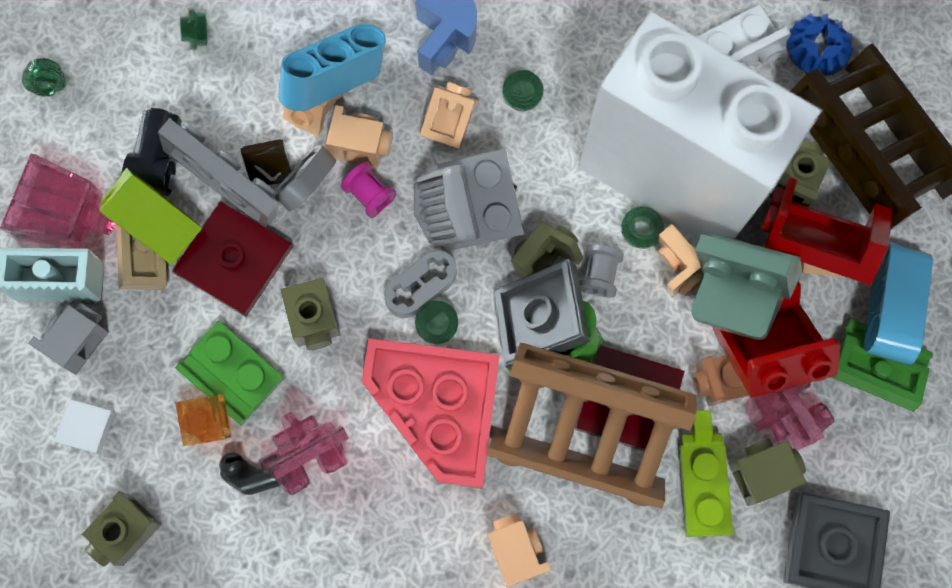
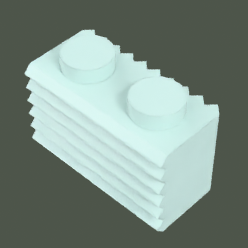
[0,248,104,303]

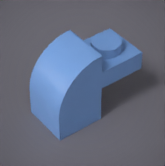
[415,0,477,76]

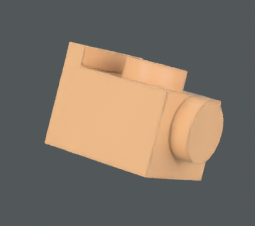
[326,105,393,168]
[487,513,551,587]

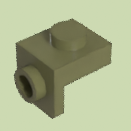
[510,221,584,279]

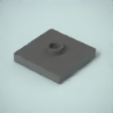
[494,259,590,370]
[783,492,890,588]

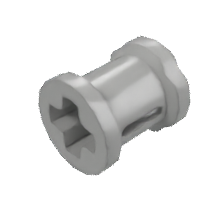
[579,244,624,298]

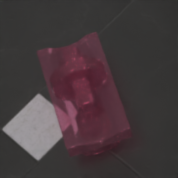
[753,383,834,451]
[258,412,349,495]

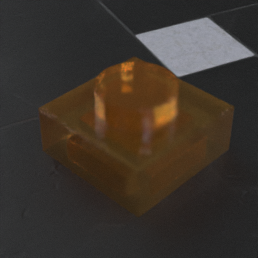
[175,393,231,446]

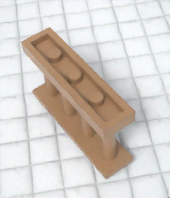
[486,342,696,509]

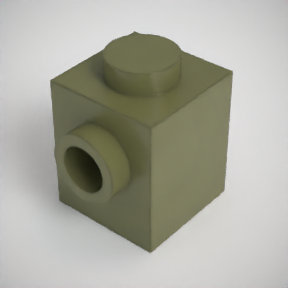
[280,278,340,350]
[729,438,807,507]

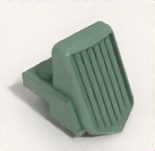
[691,233,802,340]

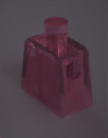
[0,153,115,248]

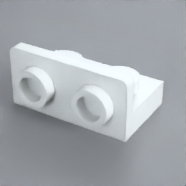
[696,4,791,68]

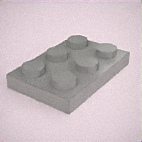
[158,118,279,228]

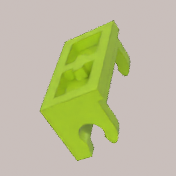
[99,168,202,265]

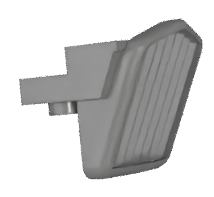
[414,148,525,251]

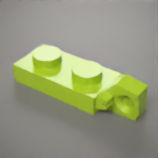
[678,410,733,537]

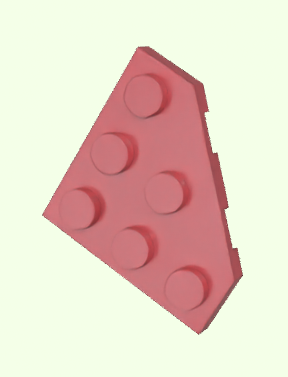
[362,338,499,489]

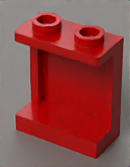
[761,177,892,286]
[712,281,840,398]

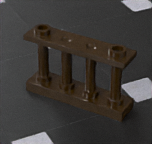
[789,43,952,231]

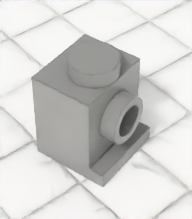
[28,302,109,375]

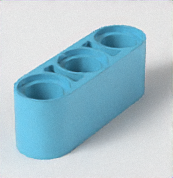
[278,24,386,111]
[863,242,933,366]

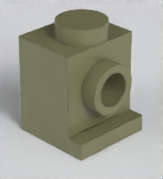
[768,141,831,207]
[82,491,162,567]

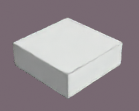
[54,399,115,455]

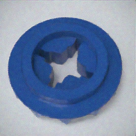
[787,13,854,76]

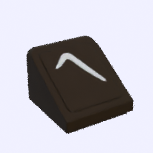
[240,139,292,185]

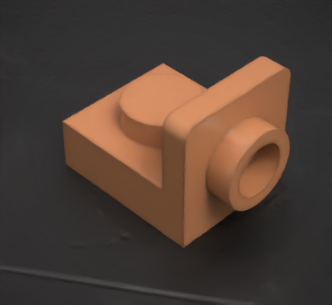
[692,355,749,407]

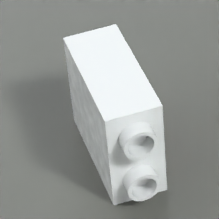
[578,11,821,241]

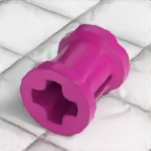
[340,162,397,219]

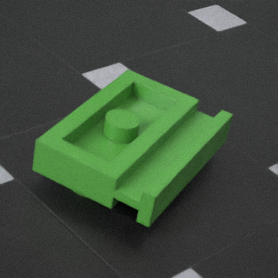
[832,318,933,412]
[175,320,285,426]

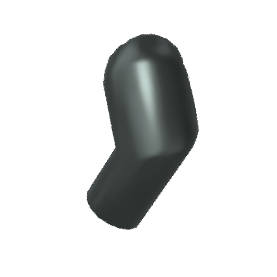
[219,452,287,495]

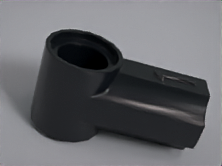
[122,108,182,196]

